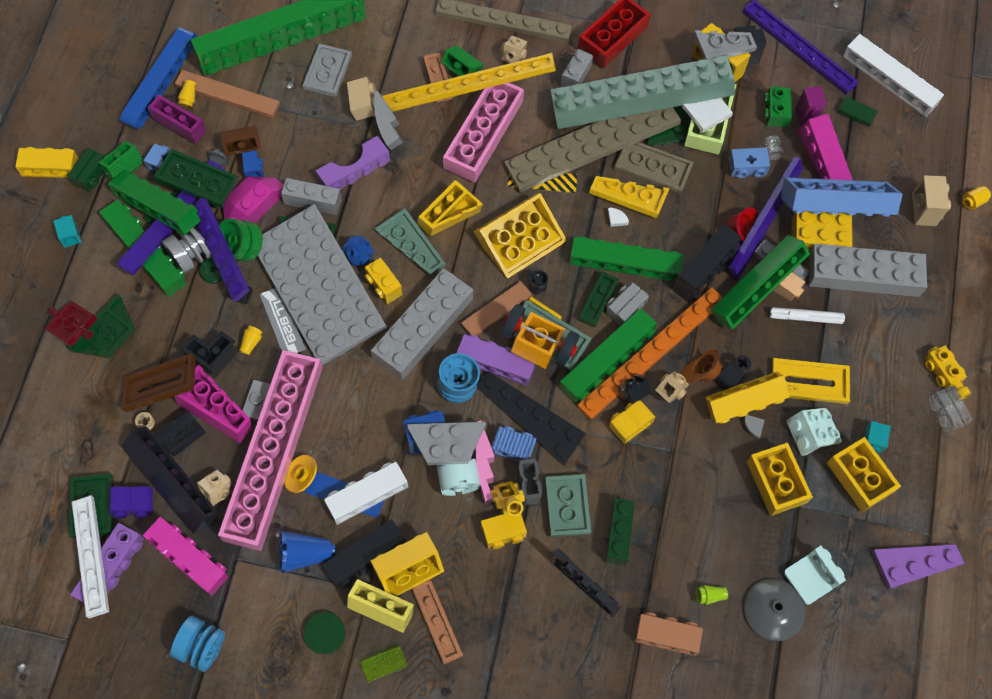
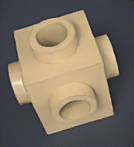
[501,36,528,64]
[656,372,689,403]
[197,470,232,506]

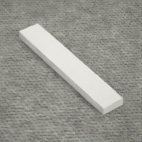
[72,495,109,619]

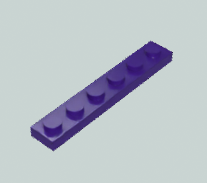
[194,198,249,301]

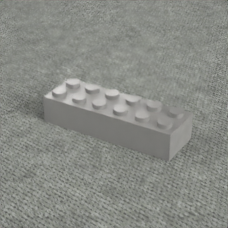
[809,243,927,297]
[371,268,474,381]

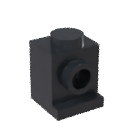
[618,373,651,404]

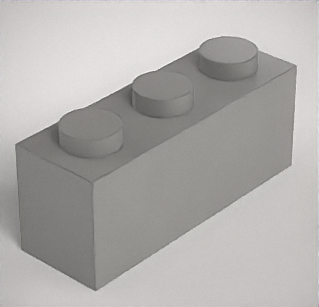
[281,178,342,215]

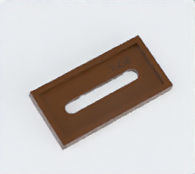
[121,354,196,412]

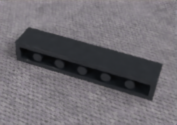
[121,426,219,534]

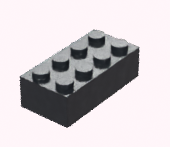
[672,224,741,304]

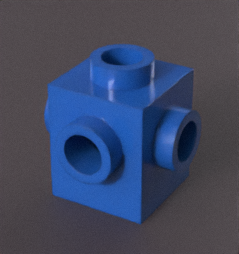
[342,236,375,266]

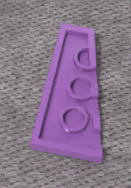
[872,544,965,590]

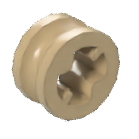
[135,412,155,430]

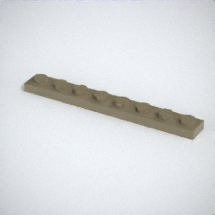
[436,0,572,43]

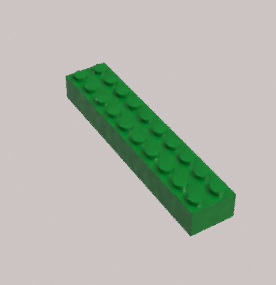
[190,0,366,76]

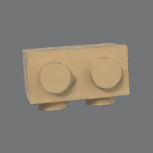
[347,77,376,121]

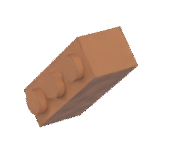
[634,612,703,656]

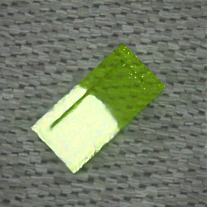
[361,646,408,683]

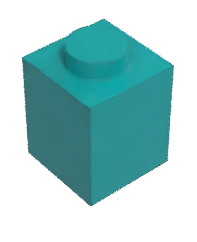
[53,215,82,248]
[864,421,891,454]

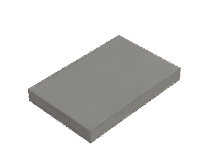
[302,43,352,97]

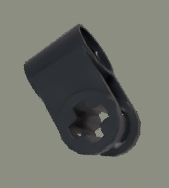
[716,355,751,389]

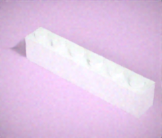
[843,34,944,117]

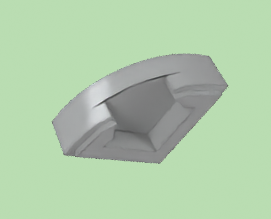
[744,415,764,440]

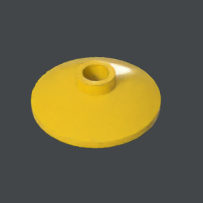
[284,455,317,493]

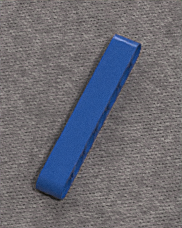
[120,27,197,129]

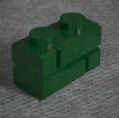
[67,148,106,193]

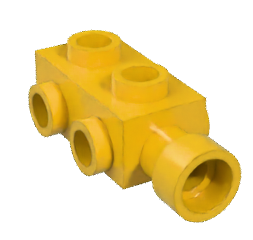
[925,345,971,401]
[491,481,525,516]

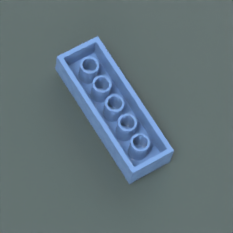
[780,177,903,217]

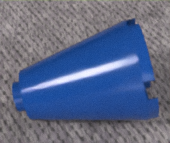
[279,531,335,573]

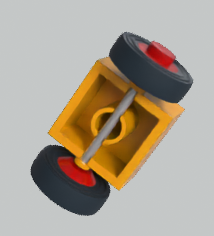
[501,304,580,369]

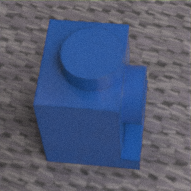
[242,150,265,178]

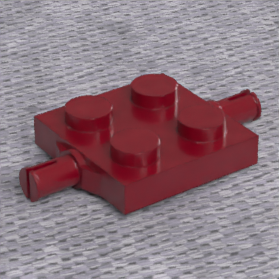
[44,301,97,347]

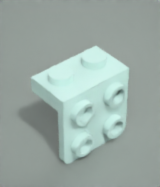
[786,408,842,456]
[784,546,846,605]

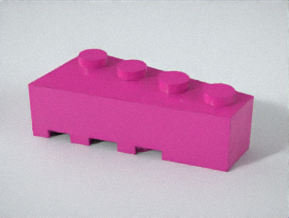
[797,114,853,180]
[175,365,252,444]
[143,517,229,596]

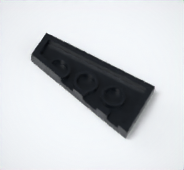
[551,548,620,618]

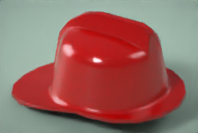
[728,207,759,241]

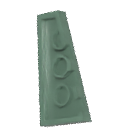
[375,208,446,276]

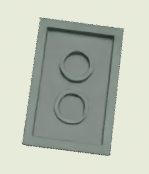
[545,474,591,537]

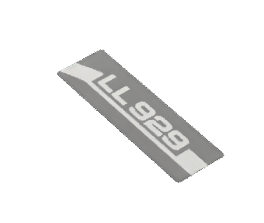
[260,288,306,353]

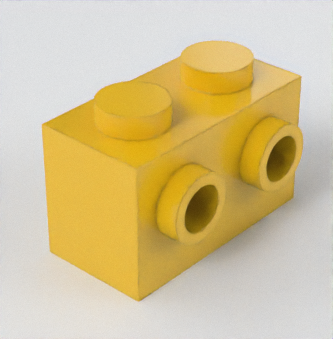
[364,257,403,304]

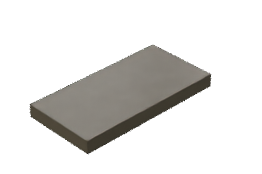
[614,142,694,194]

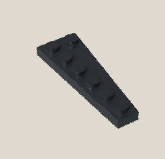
[478,371,586,466]

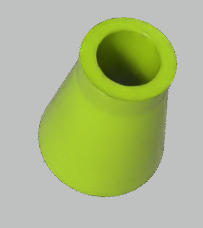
[695,585,728,606]

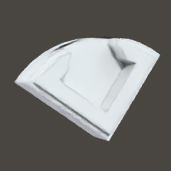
[608,208,629,227]

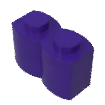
[109,487,153,519]

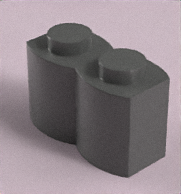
[518,459,542,505]

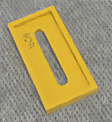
[772,358,850,404]

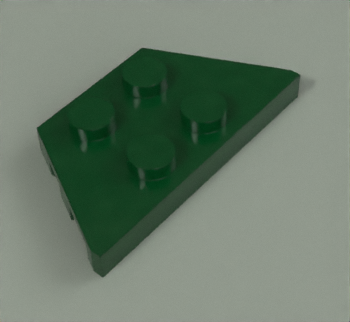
[647,105,690,147]
[67,294,136,359]

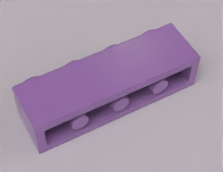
[456,334,536,386]

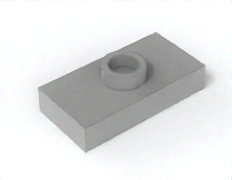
[242,380,271,422]

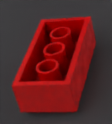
[578,0,651,68]

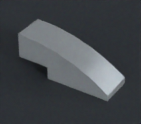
[374,91,403,150]

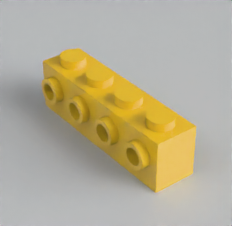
[705,371,790,424]

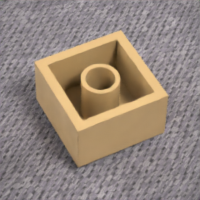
[912,175,951,226]

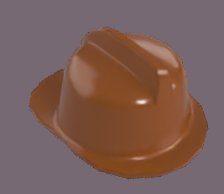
[681,349,724,383]

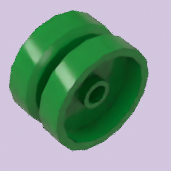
[219,218,263,262]

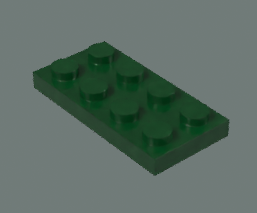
[154,149,239,208]

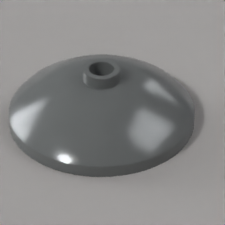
[743,579,806,641]

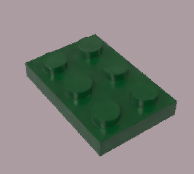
[69,474,113,538]

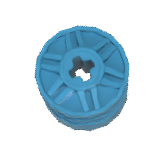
[437,353,480,403]
[170,616,225,672]

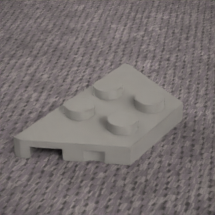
[408,422,486,465]

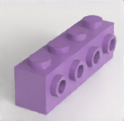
[70,523,144,603]

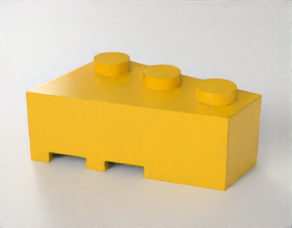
[417,180,483,237]

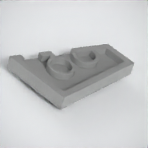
[694,30,757,60]

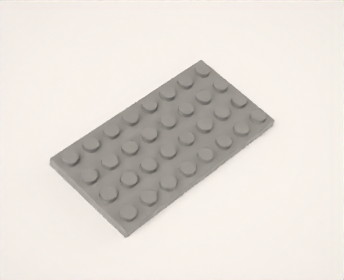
[258,204,387,366]

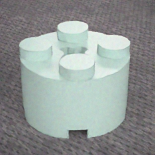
[437,459,481,496]

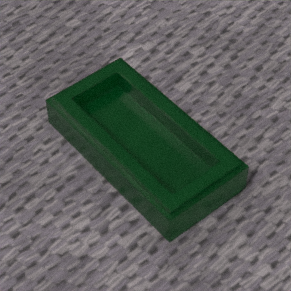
[837,97,878,127]

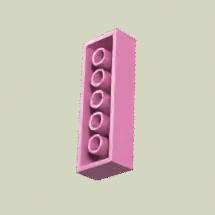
[443,83,524,183]

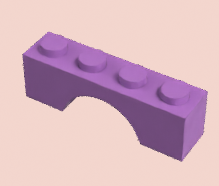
[316,136,390,190]

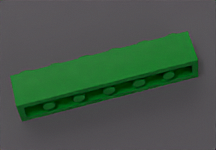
[108,170,201,235]
[100,199,186,297]
[711,235,810,330]
[569,236,685,282]
[559,308,657,404]

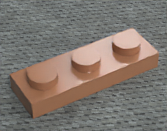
[423,52,453,103]

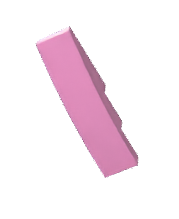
[475,421,494,506]

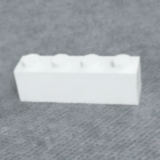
[324,462,408,525]

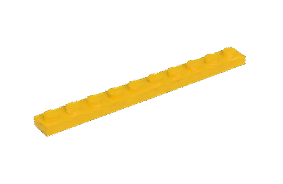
[382,53,556,112]

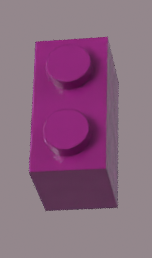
[795,86,827,126]

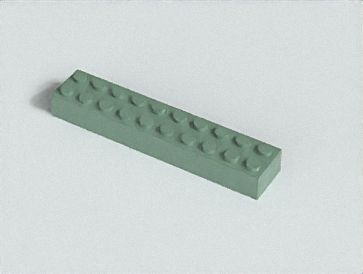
[551,55,735,129]

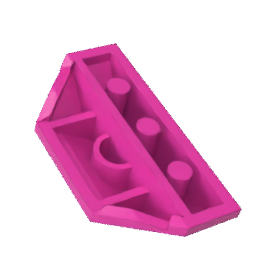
[223,176,284,223]

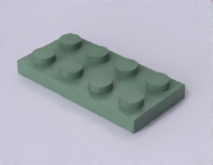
[513,300,592,371]

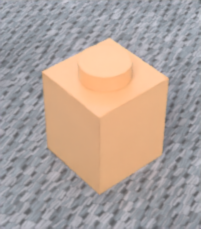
[773,272,805,302]

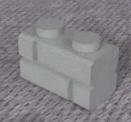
[561,49,593,87]
[606,282,649,326]

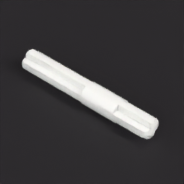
[770,307,845,324]

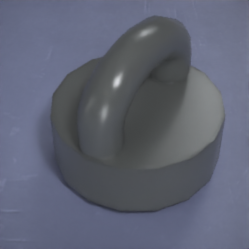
[209,149,229,167]

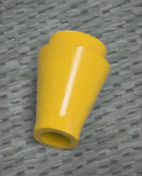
[177,80,196,108]
[239,326,262,355]

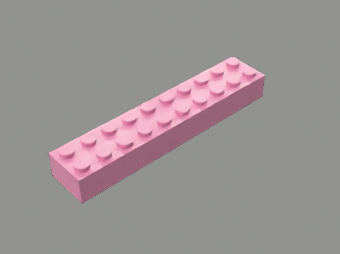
[218,350,323,551]

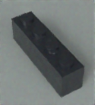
[322,519,406,589]

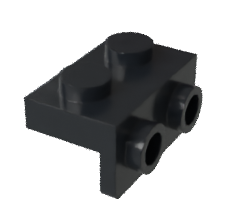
[155,409,206,457]

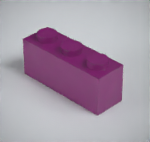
[148,95,206,144]

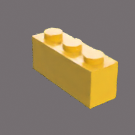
[15,147,79,178]

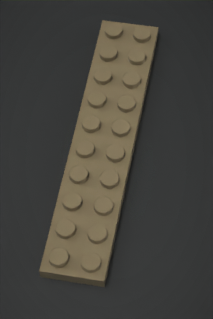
[504,107,681,193]

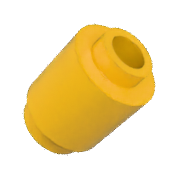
[962,186,991,210]

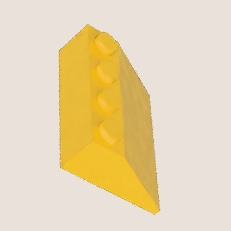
[473,193,567,279]

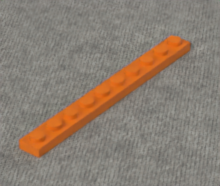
[577,288,723,421]

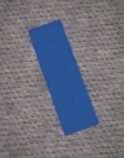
[304,472,384,518]

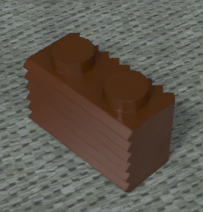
[220,125,261,156]

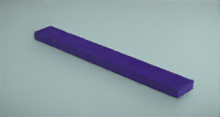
[742,0,859,95]
[729,157,803,279]
[117,160,226,276]

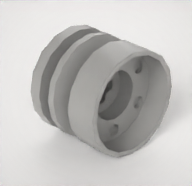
[162,228,211,274]

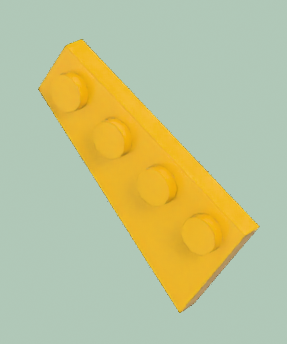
[589,176,669,218]

